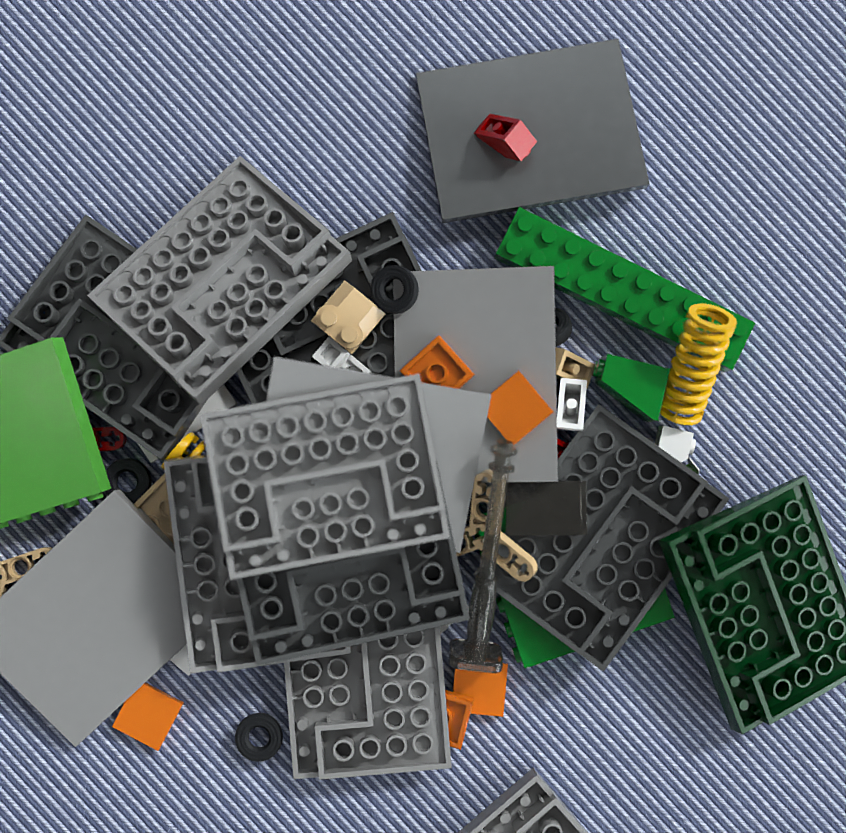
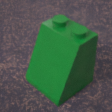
[592,354,670,422]

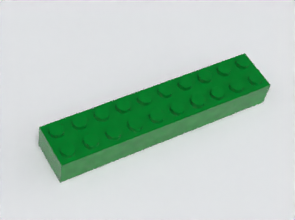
[494,207,755,372]

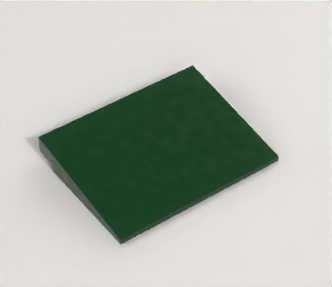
[659,475,846,735]

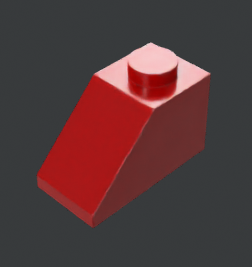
[474,114,537,161]

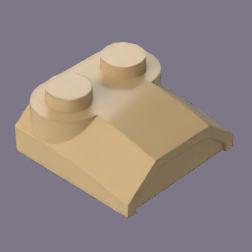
[311,281,386,355]

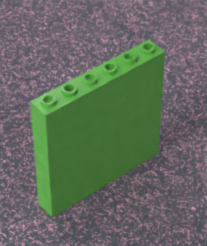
[0,337,111,529]

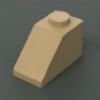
[555,347,594,388]

